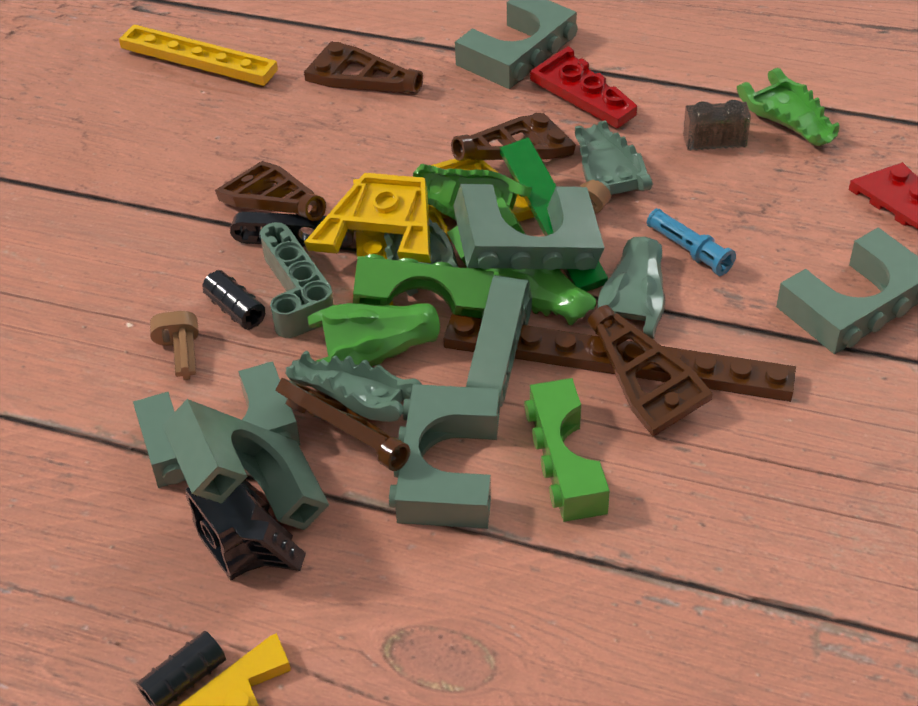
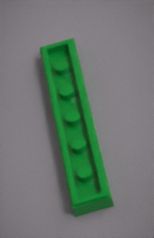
[500,137,608,292]

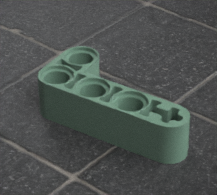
[260,222,334,338]
[466,275,532,407]

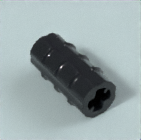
[202,270,266,330]
[136,631,226,706]

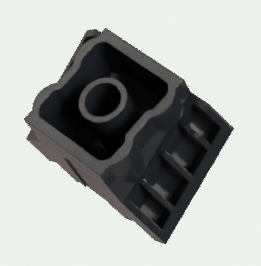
[185,479,306,581]

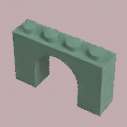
[455,0,578,89]
[453,184,605,270]
[776,227,918,355]
[133,361,301,488]
[389,384,500,529]
[163,399,329,530]

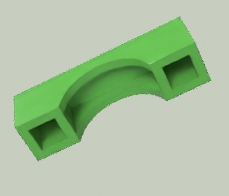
[353,254,494,319]
[524,378,610,522]

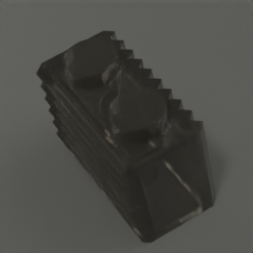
[683,100,751,151]

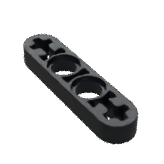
[230,212,355,249]

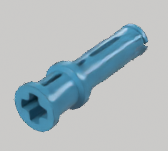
[647,208,736,276]

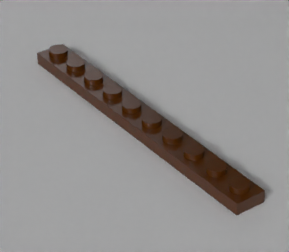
[443,314,796,402]

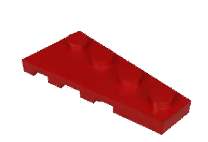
[530,46,637,129]
[848,162,918,229]

